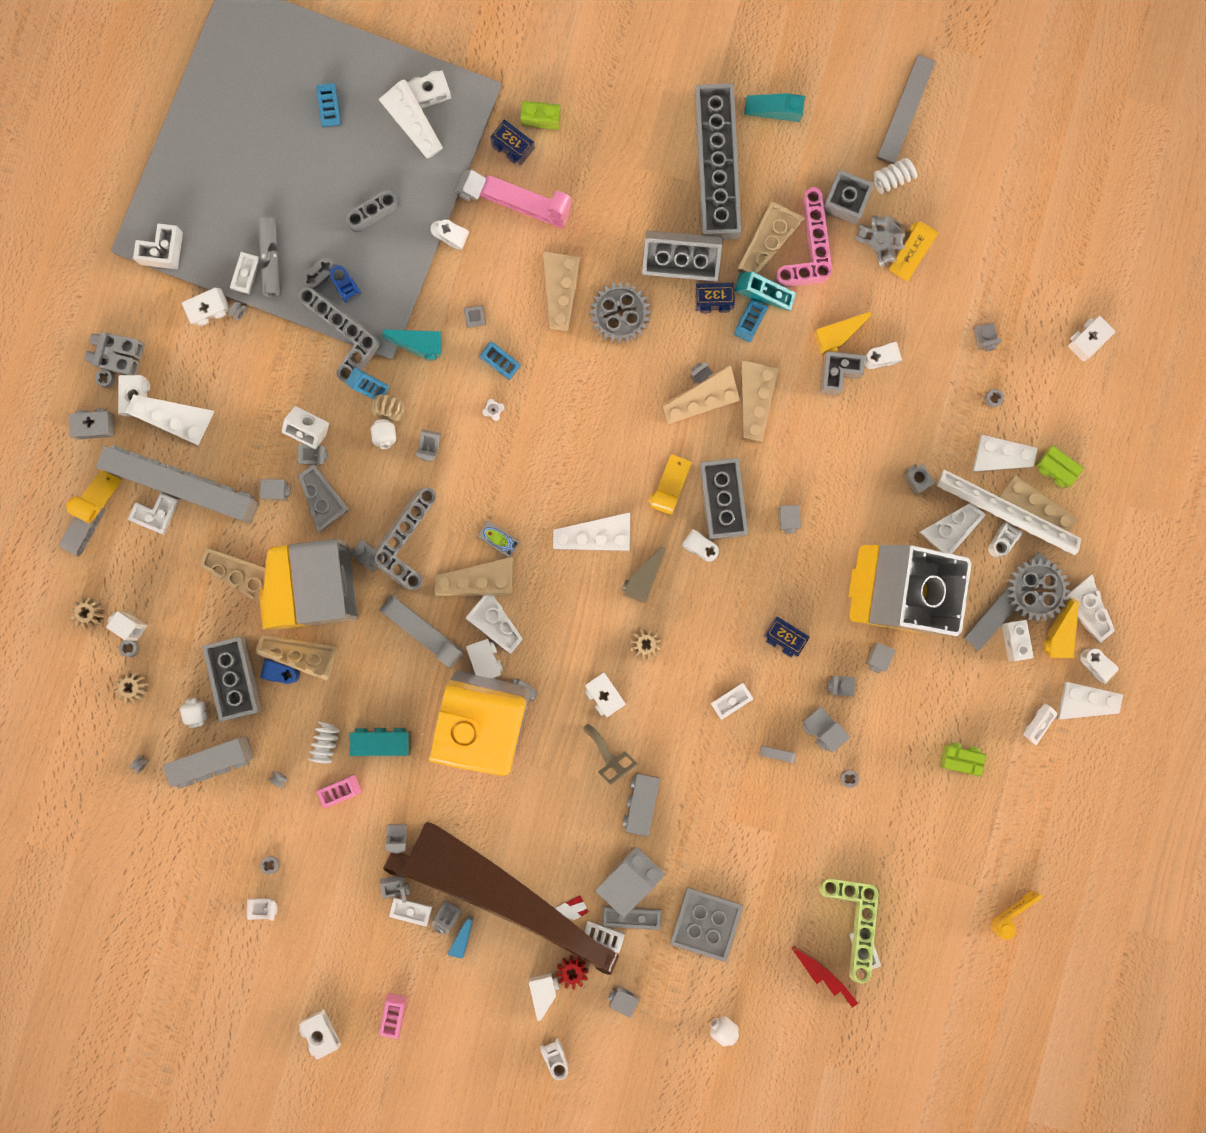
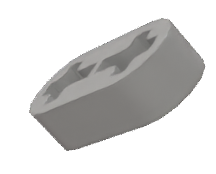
[303,258,335,289]
[759,746,797,763]

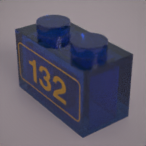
[490,119,535,165]
[695,283,735,313]
[763,616,810,658]

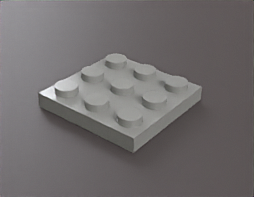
[670,887,743,962]

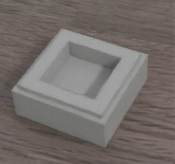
[464,305,486,328]

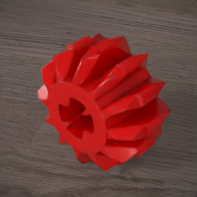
[556,955,589,990]

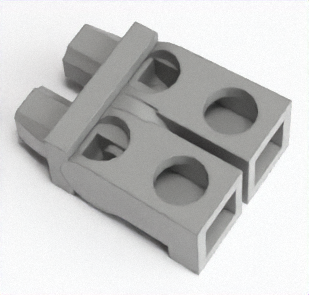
[84,332,145,375]

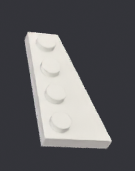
[379,79,443,159]
[126,395,214,445]
[553,513,630,551]

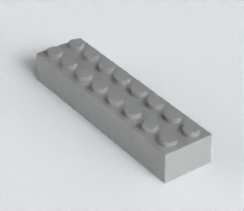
[694,83,741,240]
[96,445,259,524]

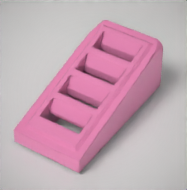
[316,775,362,808]
[379,994,407,1039]

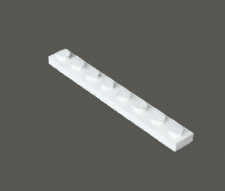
[937,470,1081,555]

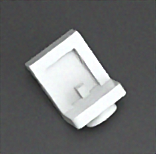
[246,898,278,921]

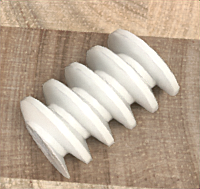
[874,158,917,194]
[307,721,340,764]

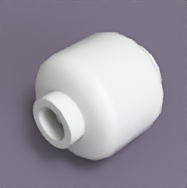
[370,419,397,449]
[180,698,208,728]
[710,1016,739,1046]

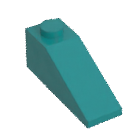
[744,93,805,122]
[734,271,796,311]
[382,329,441,361]

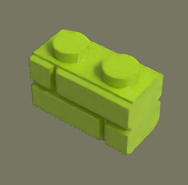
[521,101,561,130]
[1035,445,1084,488]
[940,742,986,777]

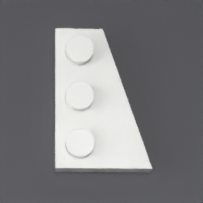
[972,435,1038,472]
[919,503,986,554]
[1063,574,1115,643]
[465,596,523,655]
[1057,682,1123,720]

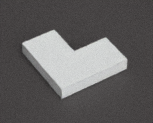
[128,492,180,535]

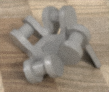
[855,215,906,267]

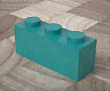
[350,728,411,756]

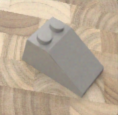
[595,847,665,918]

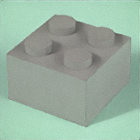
[824,170,874,225]

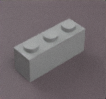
[622,773,660,836]

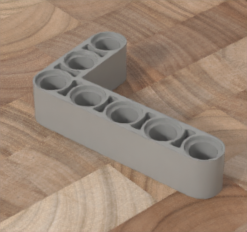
[298,287,380,382]
[370,487,436,590]
[379,595,465,668]

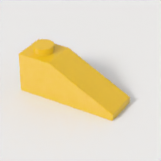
[814,311,872,355]
[1043,598,1079,658]

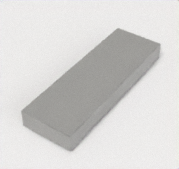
[602,906,662,930]

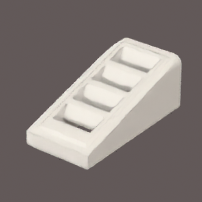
[584,921,625,953]

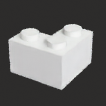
[133,224,183,270]

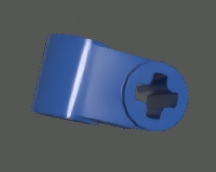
[329,264,361,303]
[260,659,300,684]

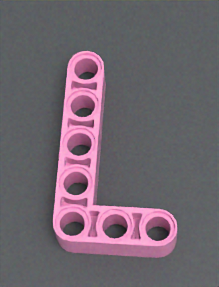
[480,175,571,228]
[775,187,832,287]

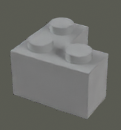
[820,351,865,395]
[801,706,850,753]

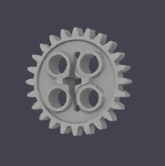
[589,282,651,344]
[1006,559,1071,621]

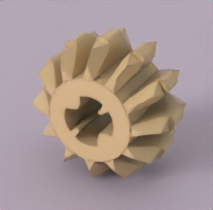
[372,394,404,421]
[70,597,105,629]
[630,629,662,661]
[114,671,149,704]

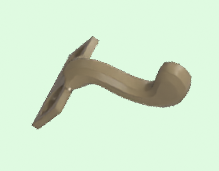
[584,724,638,785]

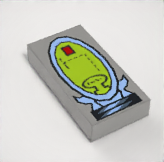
[477,521,520,558]

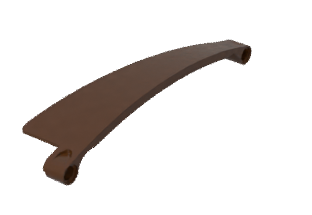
[383,822,619,975]

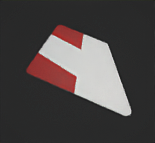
[555,895,589,920]

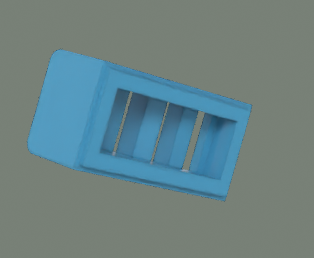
[316,83,341,127]
[734,299,768,342]
[478,341,521,380]
[346,367,390,399]
[448,916,474,959]

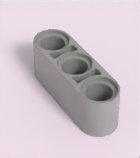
[346,190,399,232]
[60,507,105,557]

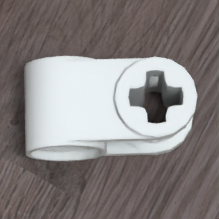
[430,220,469,250]
[864,342,902,369]
[988,521,1023,558]
[682,529,719,562]
[1080,649,1119,684]
[540,1038,569,1080]

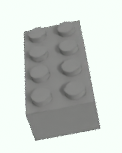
[642,230,722,281]
[699,458,748,541]
[202,637,263,722]
[163,737,254,789]

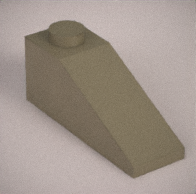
[622,547,665,603]

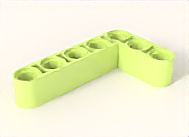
[819,879,878,983]

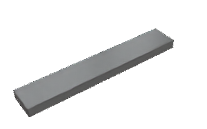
[877,54,936,164]
[963,552,1052,651]

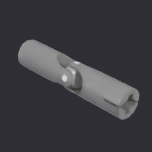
[258,217,280,297]

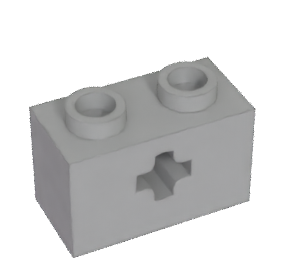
[69,409,115,440]

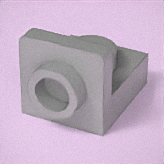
[973,322,1001,351]
[690,362,713,384]
[827,676,855,697]
[431,901,462,935]

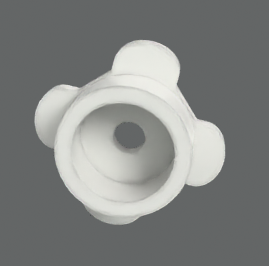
[482,399,505,421]

